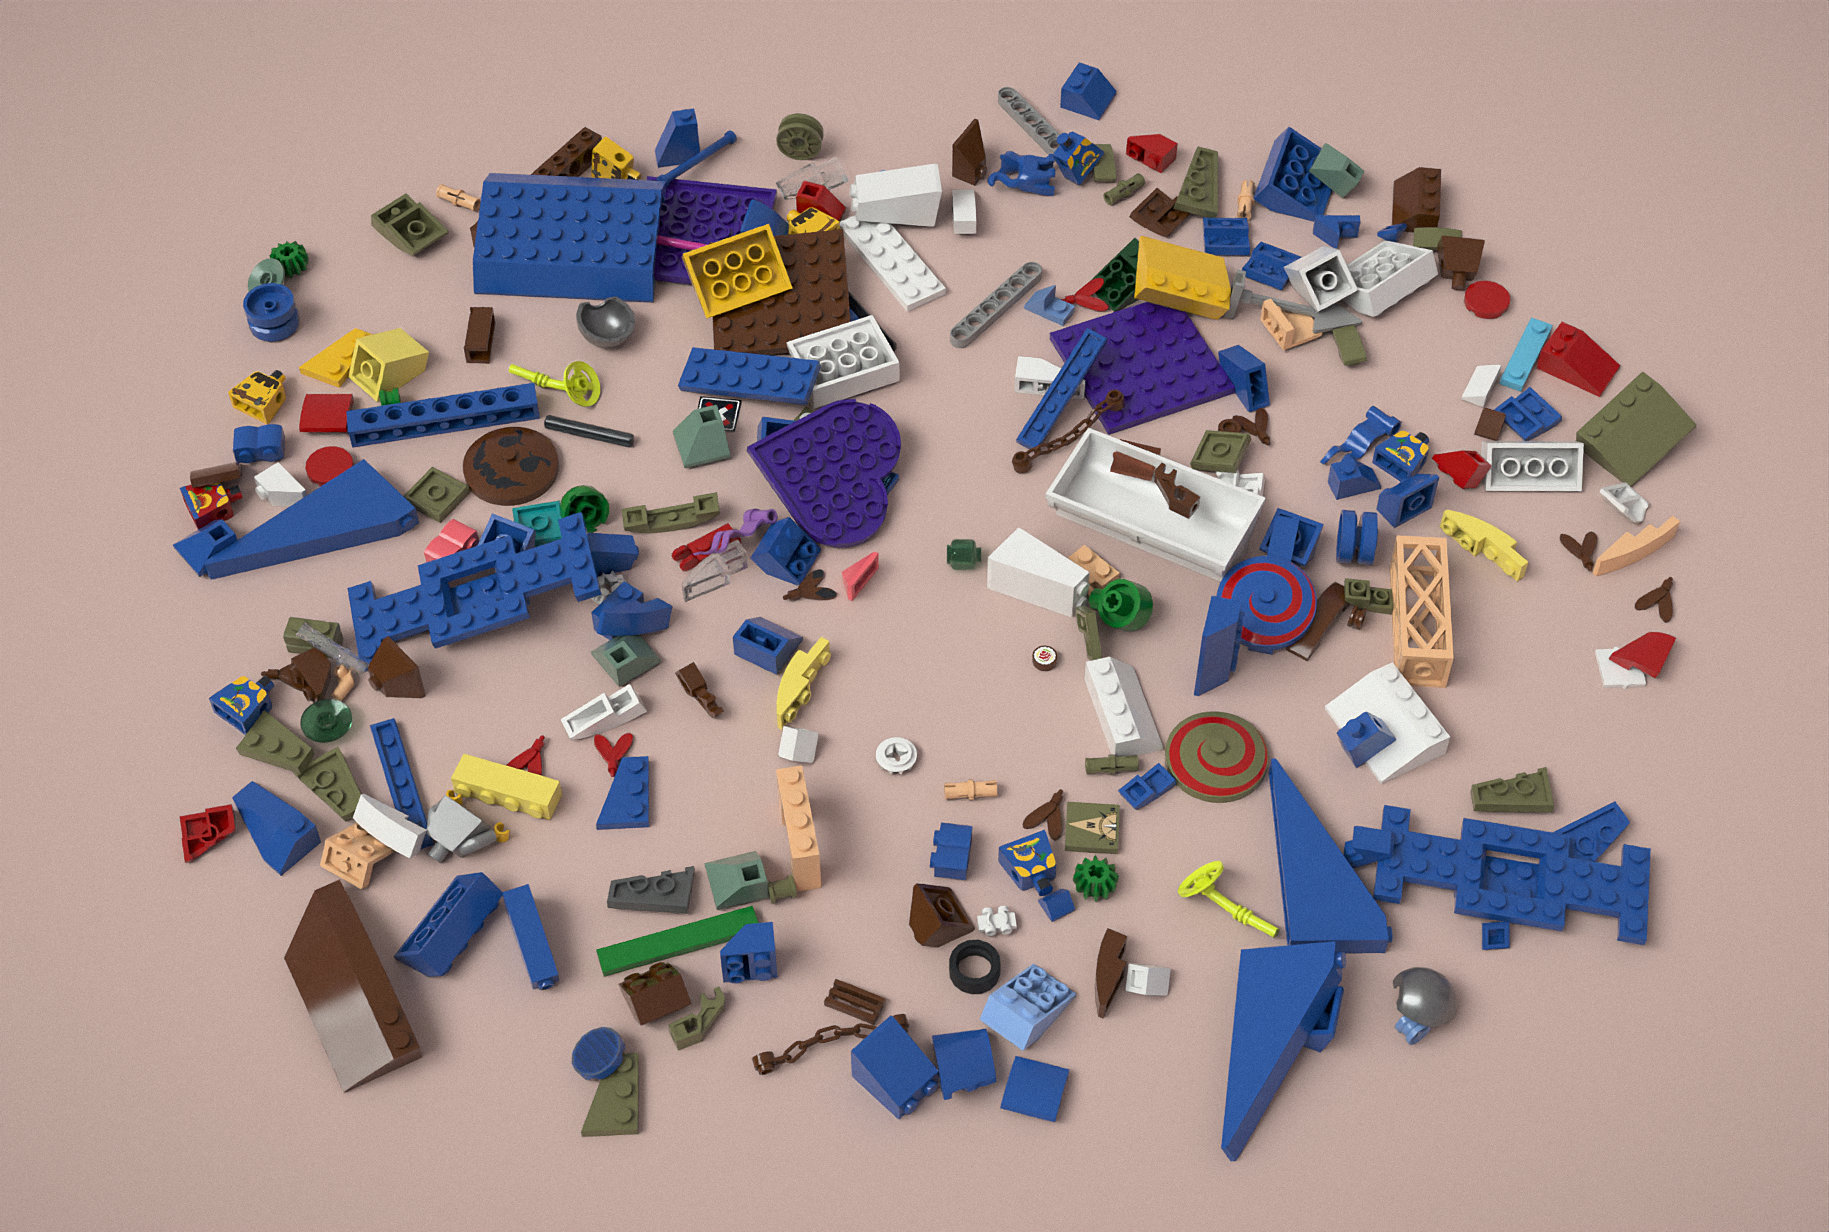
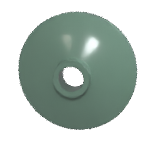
[248,258,285,291]

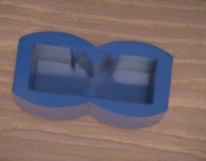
[233,424,285,463]
[930,822,973,880]

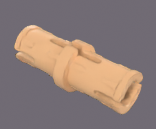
[1237,180,1255,220]
[436,184,481,212]
[944,779,997,800]

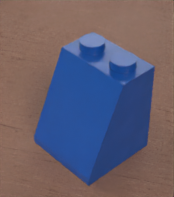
[851,1015,939,1120]

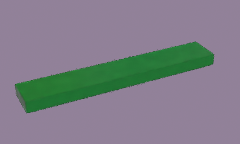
[596,906,758,977]

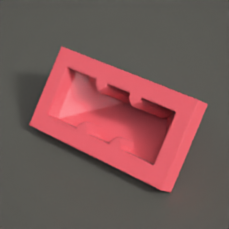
[841,551,879,601]

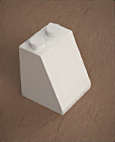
[1284,246,1358,312]

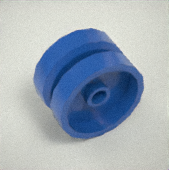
[243,283,299,342]
[1336,510,1378,565]

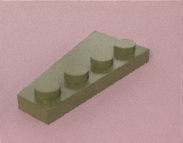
[1173,146,1218,218]

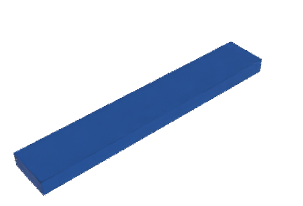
[1016,328,1107,452]
[1248,515,1300,655]
[370,718,434,849]

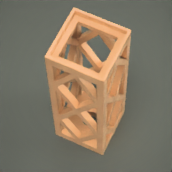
[1390,535,1454,688]

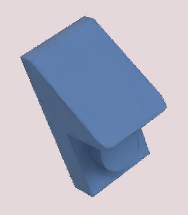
[1024,285,1075,326]

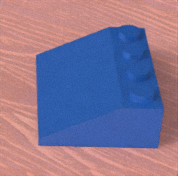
[1253,127,1332,222]

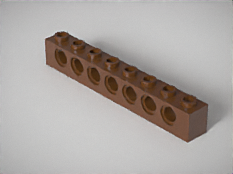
[470,127,602,247]

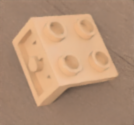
[1260,298,1323,351]
[320,823,396,890]

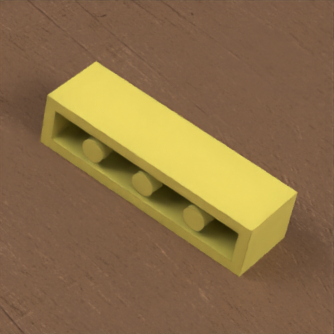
[451,754,562,820]

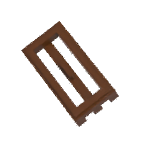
[824,979,886,1025]

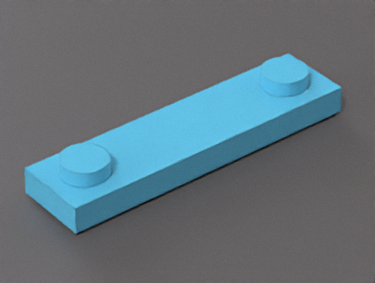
[1499,317,1553,392]

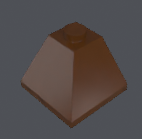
[952,118,987,186]
[367,636,426,698]
[909,883,975,947]

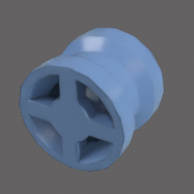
[1395,1016,1431,1045]

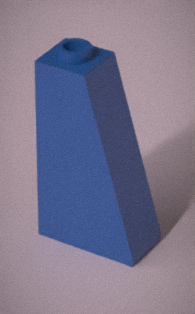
[502,884,559,990]

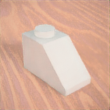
[254,462,307,507]

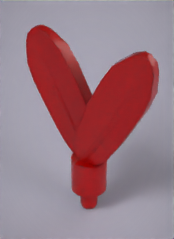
[1061,278,1108,312]
[594,733,633,777]
[506,735,545,776]

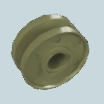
[776,113,824,160]

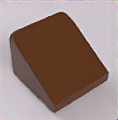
[1474,407,1506,441]

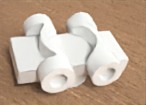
[977,906,1017,936]

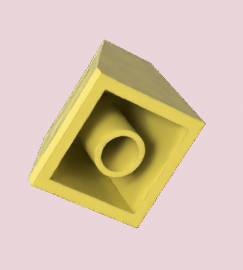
[348,328,429,402]

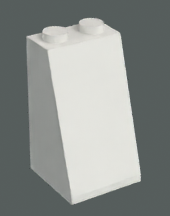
[849,164,942,227]
[987,528,1090,617]

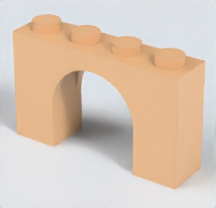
[776,765,821,892]

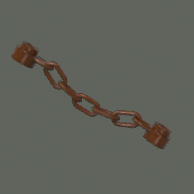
[1012,389,1125,473]
[752,1014,909,1075]

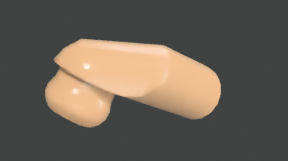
[331,664,355,702]

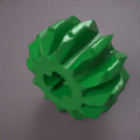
[269,241,309,278]
[1073,855,1119,902]

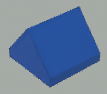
[1038,889,1075,922]

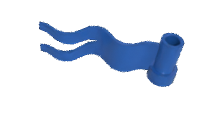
[1320,406,1402,465]

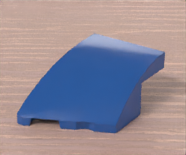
[932,1029,996,1100]

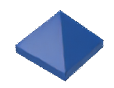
[1377,223,1407,243]
[1482,921,1510,950]

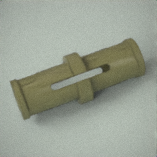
[1103,173,1145,205]
[1085,754,1139,775]

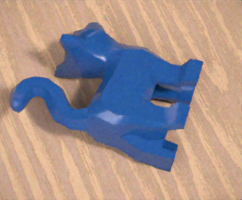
[987,151,1055,196]

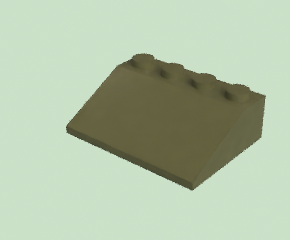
[1576,372,1696,487]

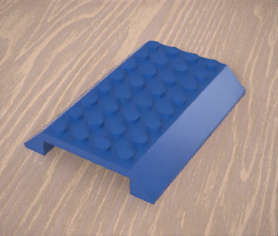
[473,173,667,303]

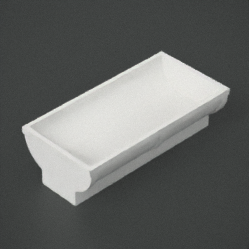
[1045,428,1266,582]

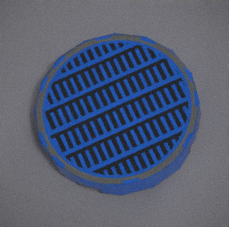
[572,1027,625,1080]

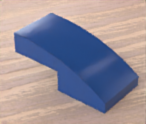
[1118,763,1177,810]

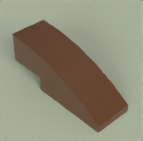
[1095,928,1127,1019]

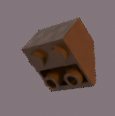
[618,962,692,1026]

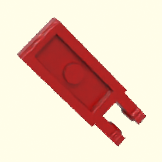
[671,523,741,571]

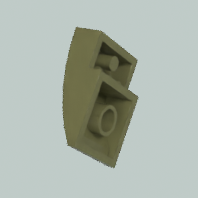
[371,193,448,256]

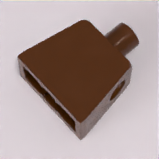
[1437,235,1485,291]

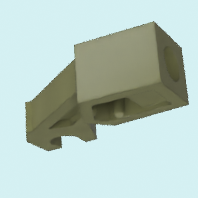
[668,987,725,1050]

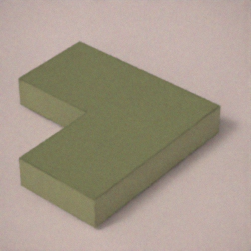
[1075,605,1102,661]

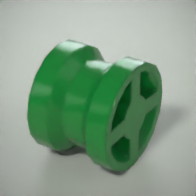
[379,387,401,406]

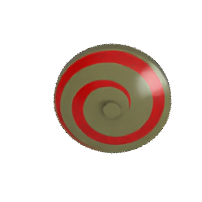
[1165,711,1269,803]

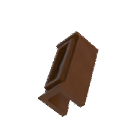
[463,307,496,364]

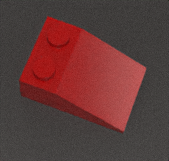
[1536,322,1620,397]

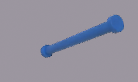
[657,130,737,187]

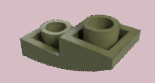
[1093,144,1117,182]
[1413,227,1463,250]
[1332,325,1367,366]
[1344,578,1393,615]

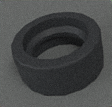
[949,939,1001,994]

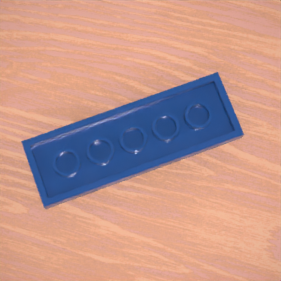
[678,347,821,405]

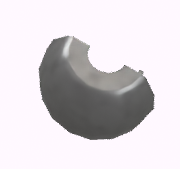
[576,297,636,348]
[1393,967,1457,1028]

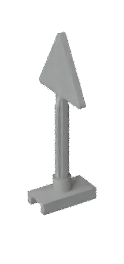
[1224,269,1362,334]

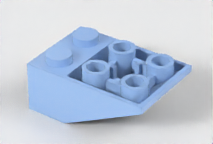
[980,963,1077,1051]

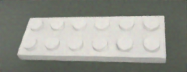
[840,215,946,312]

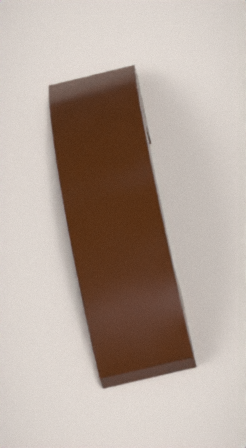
[1286,582,1350,661]

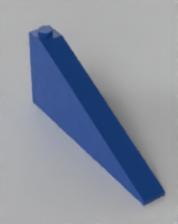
[203,459,419,580]
[1268,759,1392,954]
[1221,941,1347,1161]

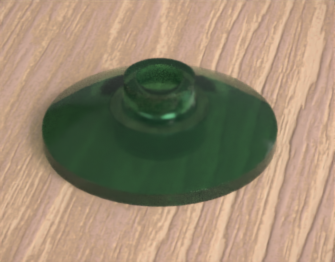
[300,699,352,743]

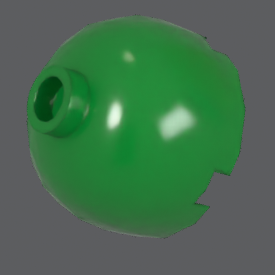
[559,485,610,533]

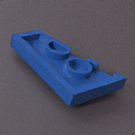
[596,756,649,830]
[1553,801,1630,862]

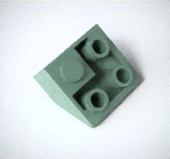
[1309,143,1365,198]
[673,405,731,468]
[591,634,661,687]
[704,851,769,910]

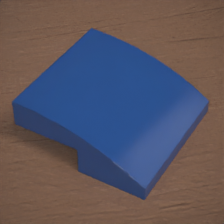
[740,200,789,236]
[1203,218,1250,255]
[1242,242,1302,290]
[1494,387,1562,441]
[1000,1056,1070,1122]

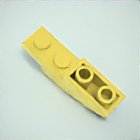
[1440,510,1528,582]
[776,637,831,730]

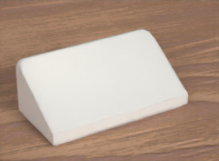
[1461,365,1501,407]

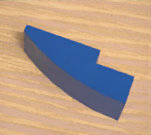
[597,598,673,636]

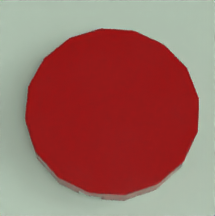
[1464,280,1510,319]
[305,446,354,487]

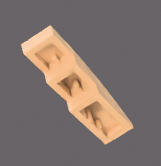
[1592,516,1680,576]

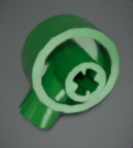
[1089,579,1153,632]

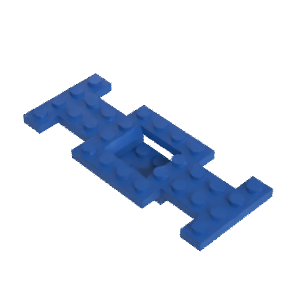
[347,512,602,672]
[1373,805,1651,945]

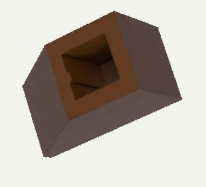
[289,646,331,709]

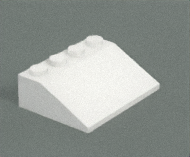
[1341,240,1438,317]
[787,315,900,409]
[1325,662,1450,784]

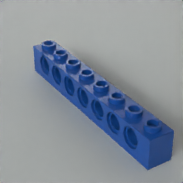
[346,383,540,448]

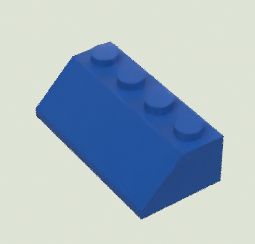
[1194,596,1245,696]
[393,872,503,977]

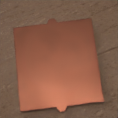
[1110,439,1161,481]

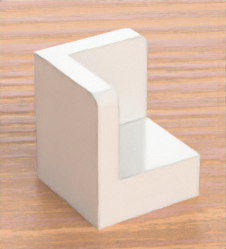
[778,726,819,763]
[1125,963,1171,996]

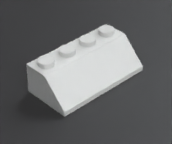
[1481,441,1584,491]
[1084,657,1163,756]

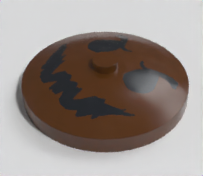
[463,427,559,506]

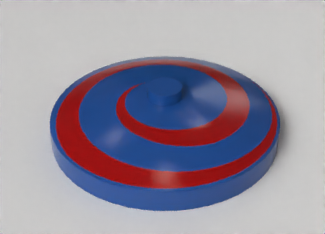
[1217,556,1317,650]

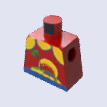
[180,482,243,530]

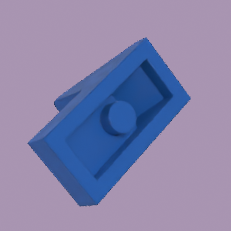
[1313,215,1361,249]
[1344,826,1395,868]

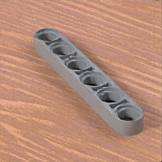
[998,87,1060,162]
[950,262,1042,348]

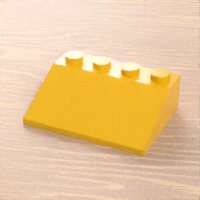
[682,224,792,319]
[1134,236,1231,320]

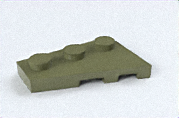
[236,710,315,774]
[292,747,362,822]
[1470,767,1554,812]
[581,1053,639,1137]

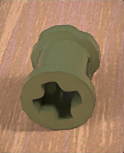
[767,874,797,904]

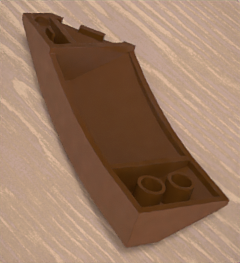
[284,879,422,1093]

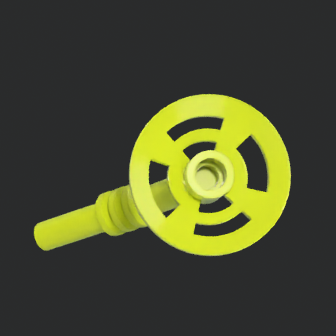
[509,361,600,407]
[1178,861,1279,938]

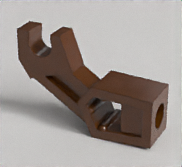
[1154,463,1200,519]
[675,662,724,718]

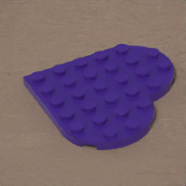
[747,399,901,548]

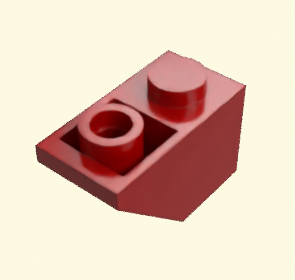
[1126,134,1178,173]
[796,181,846,222]
[1432,450,1492,489]

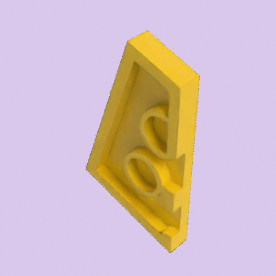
[299,328,373,388]

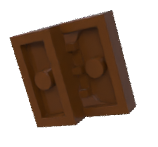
[1129,188,1191,237]
[190,461,242,488]

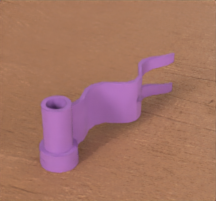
[693,509,778,555]

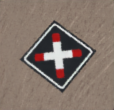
[697,396,741,432]

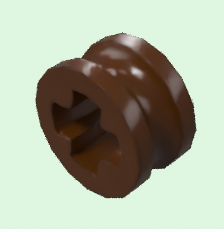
[1347,605,1367,630]

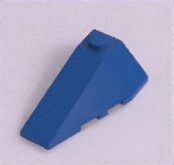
[232,781,321,876]

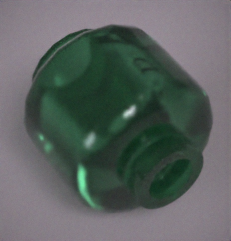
[947,539,981,570]

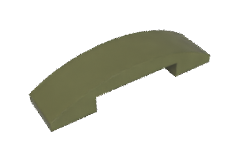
[622,492,720,533]

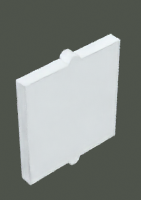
[1595,647,1646,689]

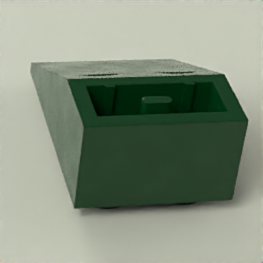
[1089,238,1139,312]

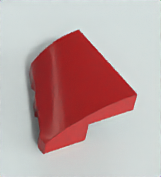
[1609,632,1676,678]
[179,804,236,863]

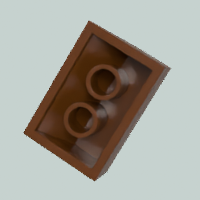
[1392,167,1441,233]

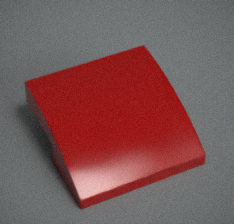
[299,394,354,432]

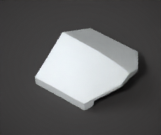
[1599,482,1649,524]

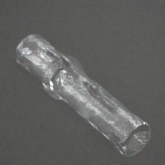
[296,622,370,677]

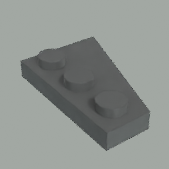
[607,866,695,914]

